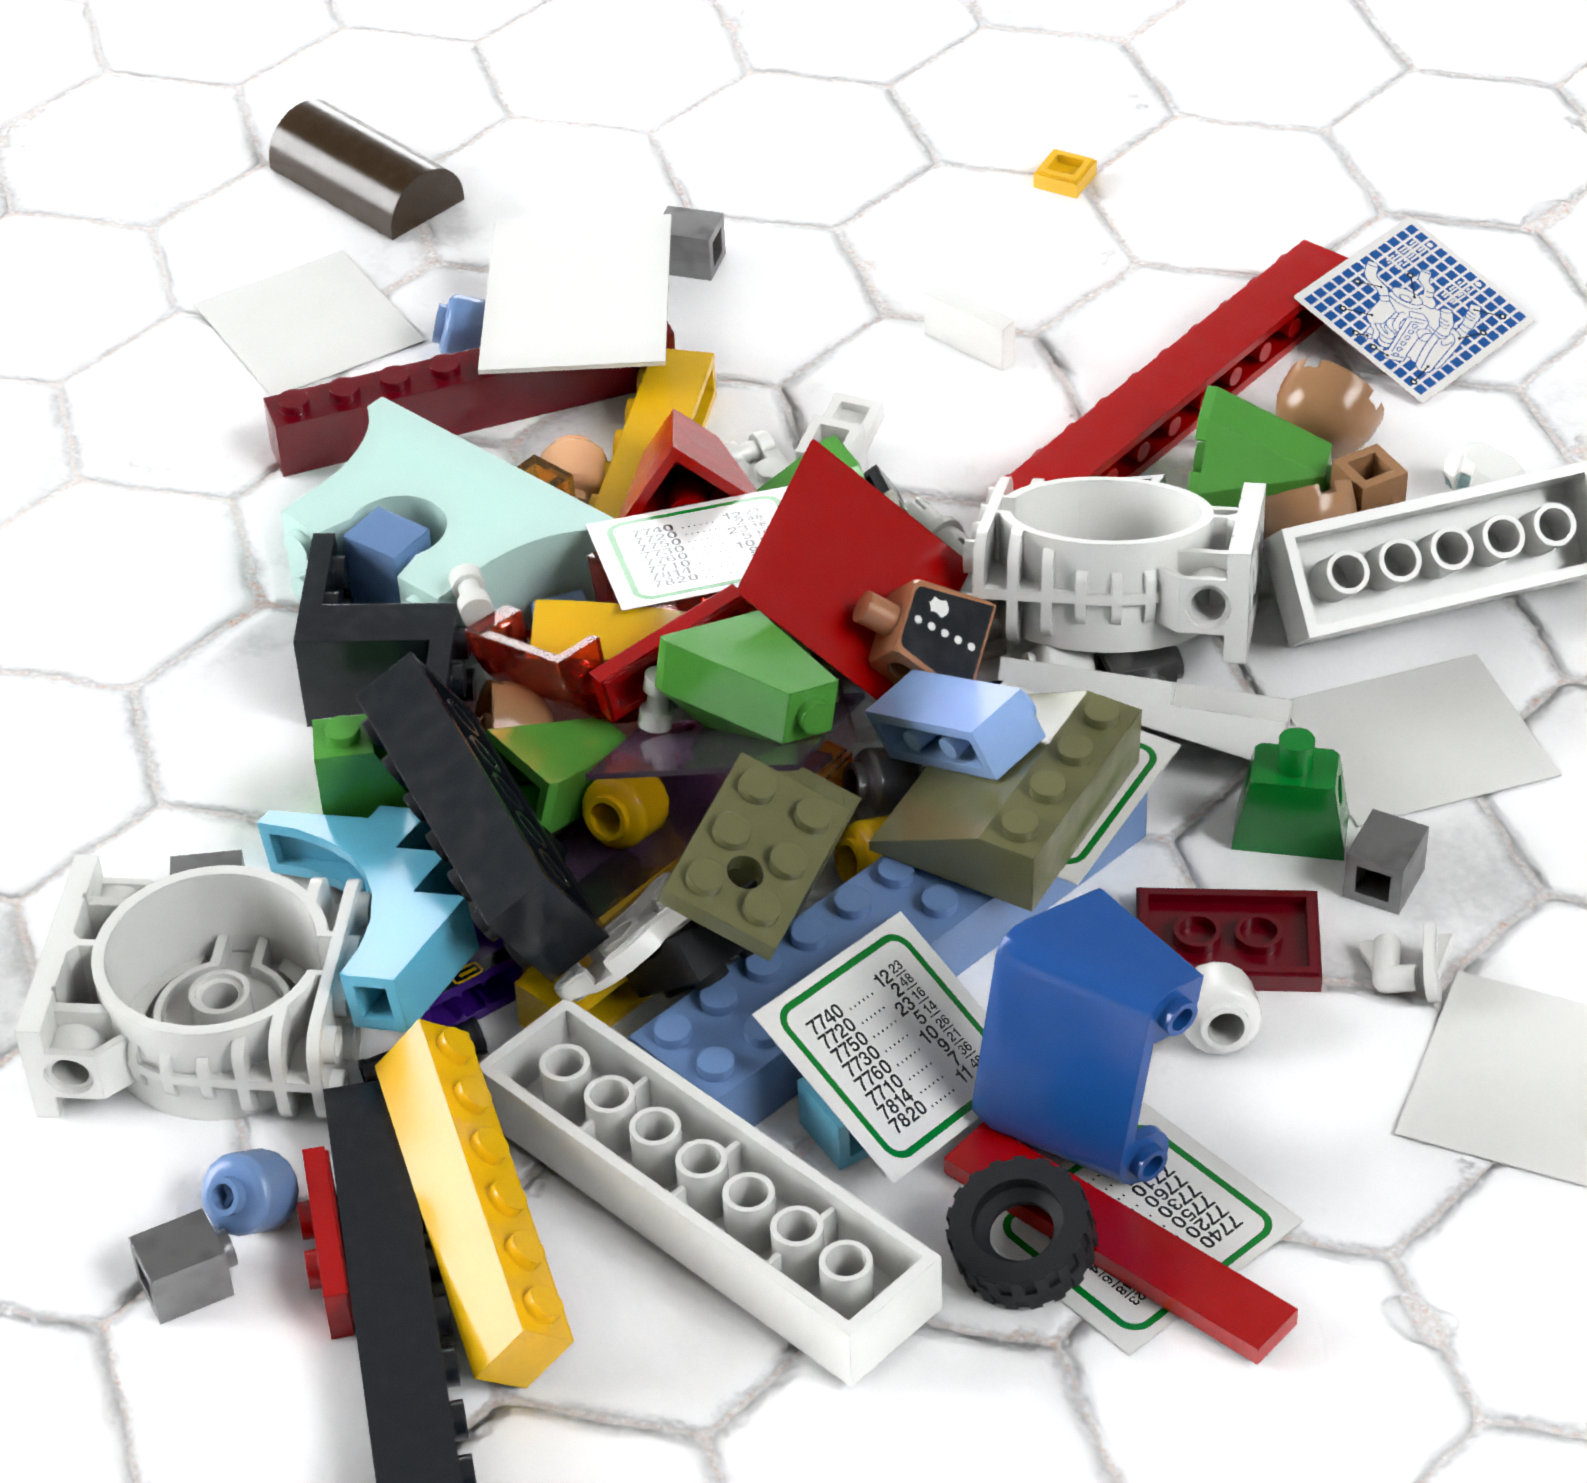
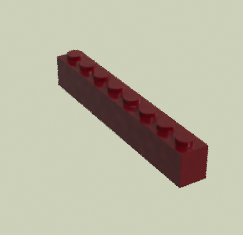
[263,321,675,477]

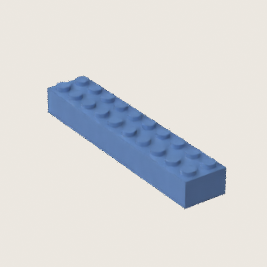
[628,791,1148,1127]

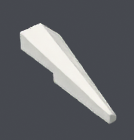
[997,656,1293,760]

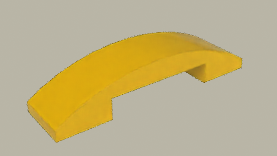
[529,599,685,664]

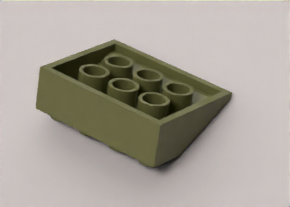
[869,691,1142,912]

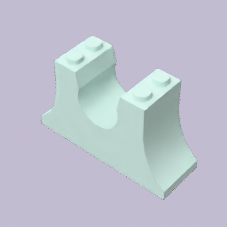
[280,397,616,668]

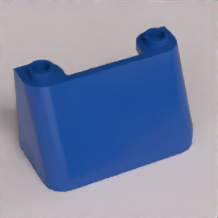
[972,888,1204,1185]

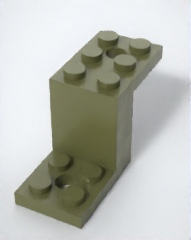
[657,743,862,962]

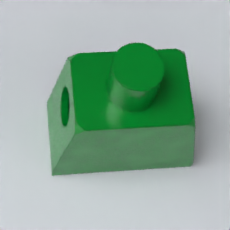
[1231,727,1349,861]

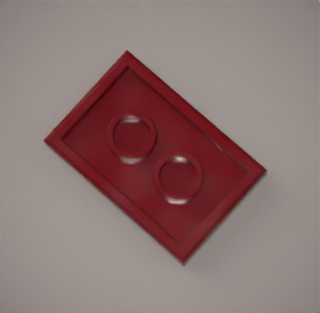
[1136,887,1322,992]

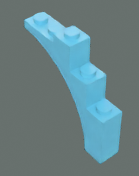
[257,806,480,1032]

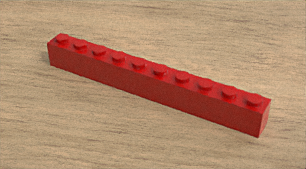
[1005,239,1348,491]

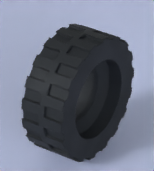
[945,1156,1098,1310]

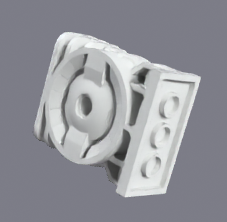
[963,476,1266,664]
[14,854,372,1121]

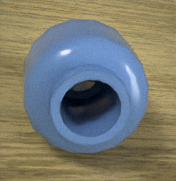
[432,294,486,354]
[201,1148,299,1237]

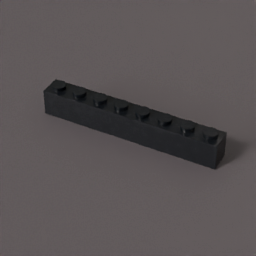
[323,1080,476,1483]

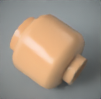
[539,435,607,505]

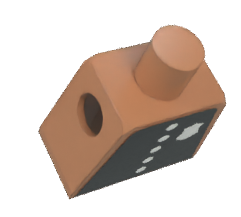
[853,580,997,684]

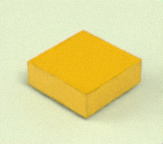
[1033,149,1097,199]

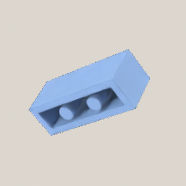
[864,669,1046,780]

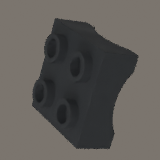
[626,878,758,999]

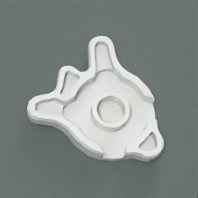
[554,872,691,1002]

